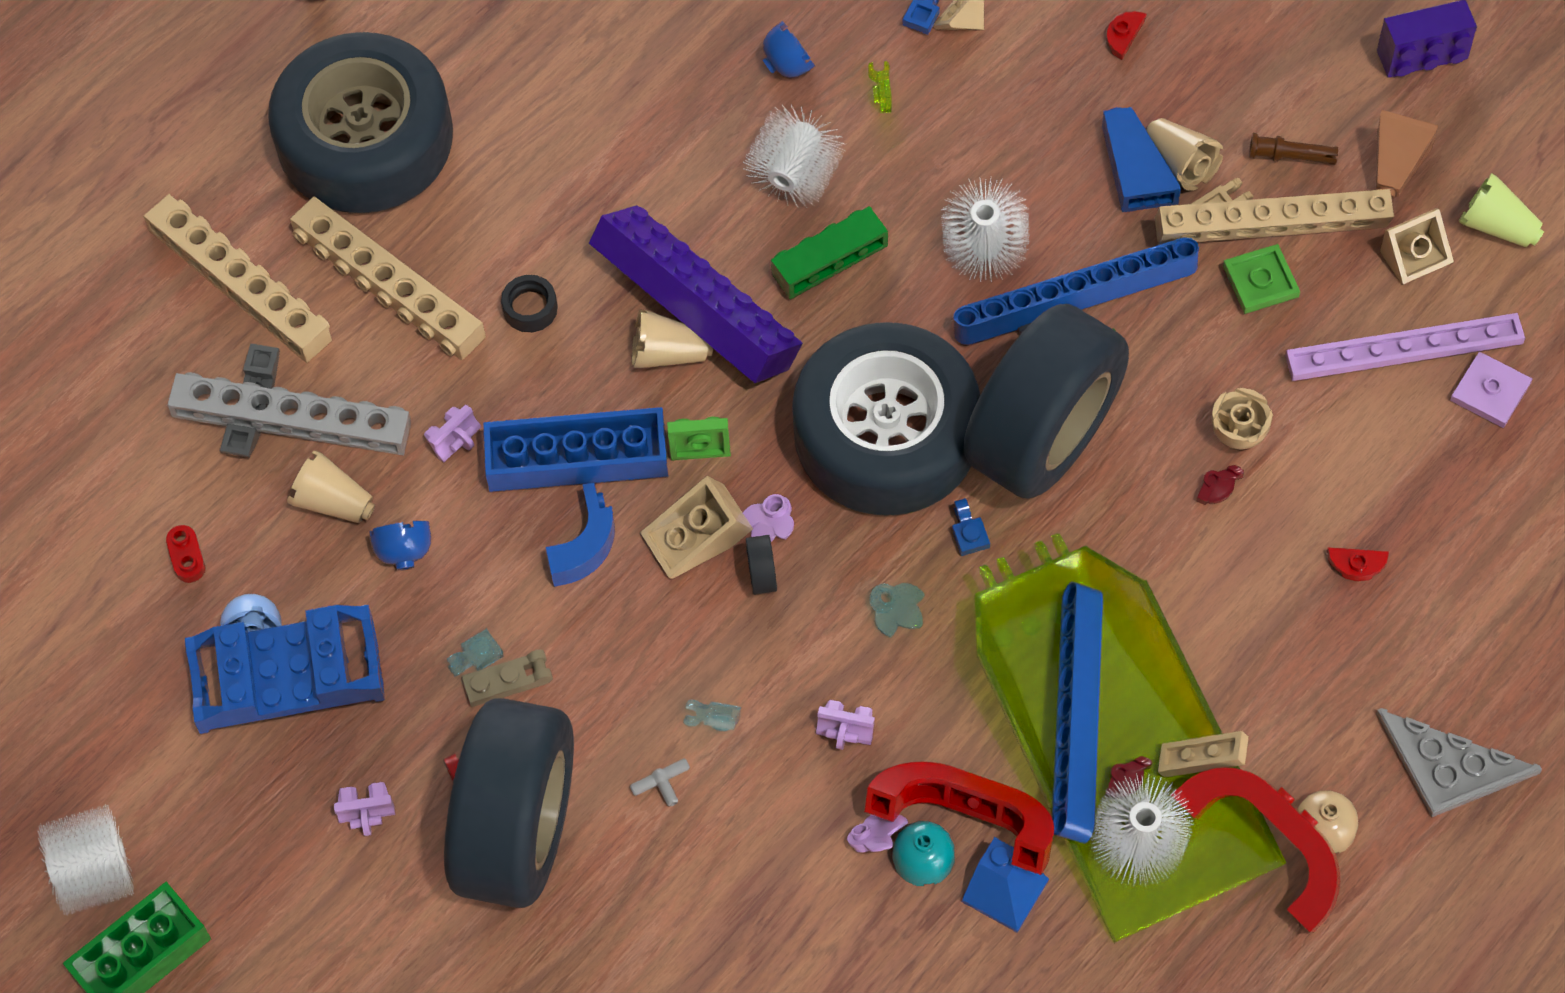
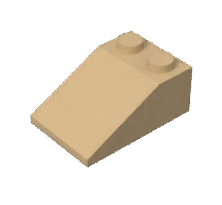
[640,476,753,579]

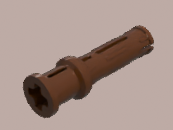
[1249,133,1338,165]

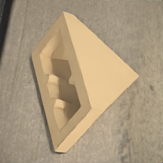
[933,0,984,30]

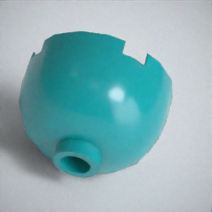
[892,821,955,886]

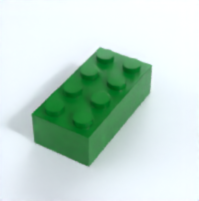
[63,881,211,993]

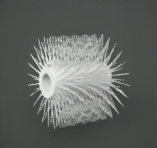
[743,105,846,208]
[941,179,1030,282]
[1091,773,1194,887]
[38,804,134,916]

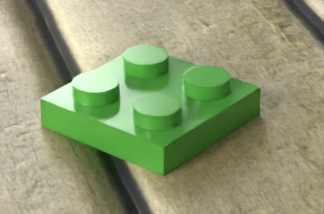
[1223,244,1300,314]
[667,416,731,461]

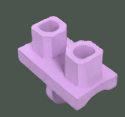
[424,405,481,462]
[816,700,875,750]
[334,782,395,836]

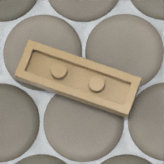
[1158,731,1249,777]

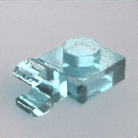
[447,628,504,676]
[683,700,741,731]

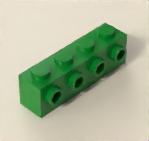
[771,206,888,299]

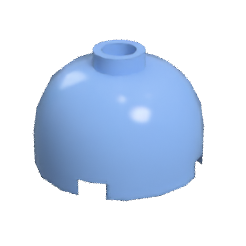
[220,594,282,632]

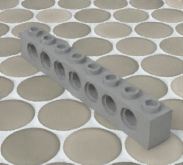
[168,372,411,456]

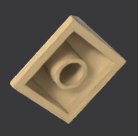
[1380,208,1454,284]

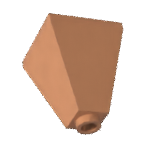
[1376,110,1438,199]

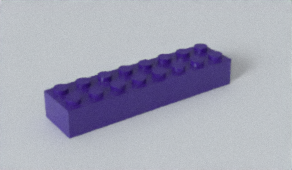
[589,205,803,383]

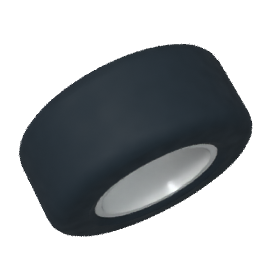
[792,322,980,516]

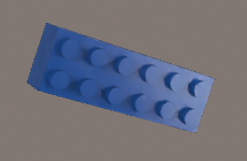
[483,407,668,492]

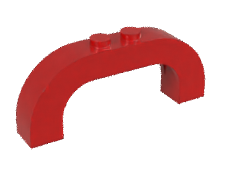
[864,762,1054,875]
[1171,767,1340,933]

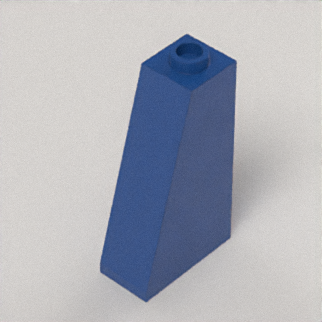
[1102,107,1181,213]

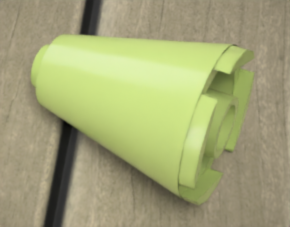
[1459,173,1544,247]

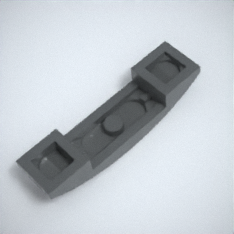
[220,343,280,458]

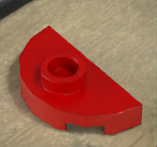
[1106,11,1147,60]
[1327,547,1389,581]

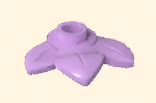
[743,494,794,542]
[847,814,908,853]

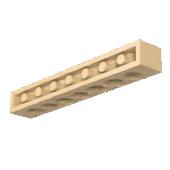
[1155,189,1394,245]
[144,194,332,363]
[290,197,486,360]

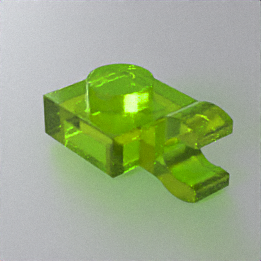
[868,61,892,113]

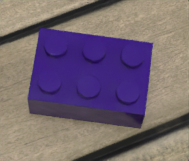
[1377,0,1477,78]

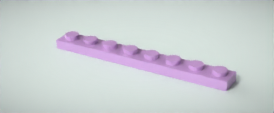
[1285,313,1525,381]

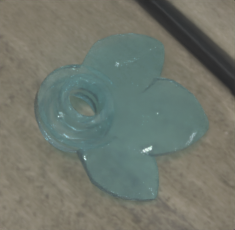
[869,583,925,637]

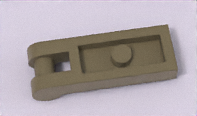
[462,650,553,708]

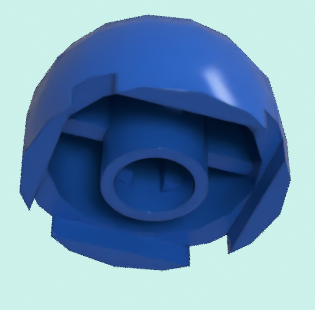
[763,21,815,78]
[369,521,431,570]

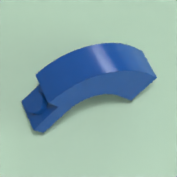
[546,482,615,587]

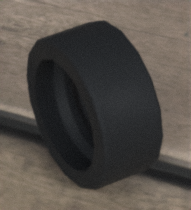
[501,275,558,333]
[746,535,777,595]

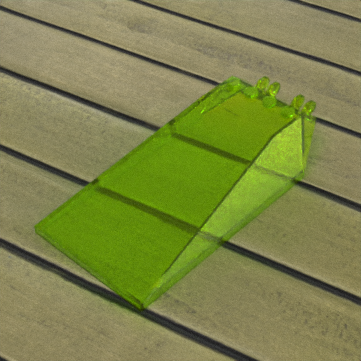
[973,533,1287,943]

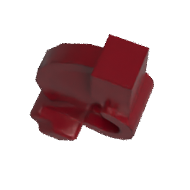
[1196,465,1244,505]
[1105,756,1152,800]

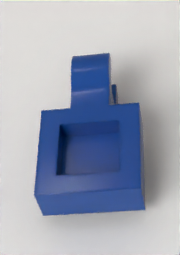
[903,0,940,35]
[952,498,990,556]

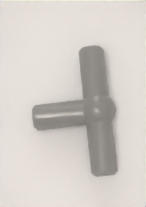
[630,758,690,806]

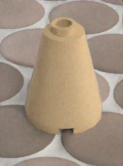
[1146,118,1223,190]
[632,310,713,369]
[287,450,375,523]

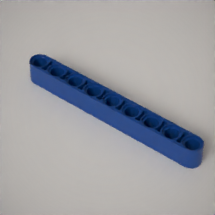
[954,237,1199,345]
[1052,581,1103,844]

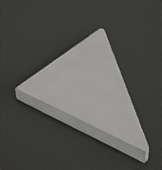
[1376,708,1542,817]

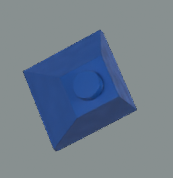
[962,837,1049,933]

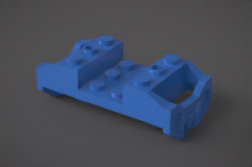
[185,605,385,734]

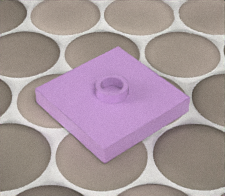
[1450,352,1532,428]

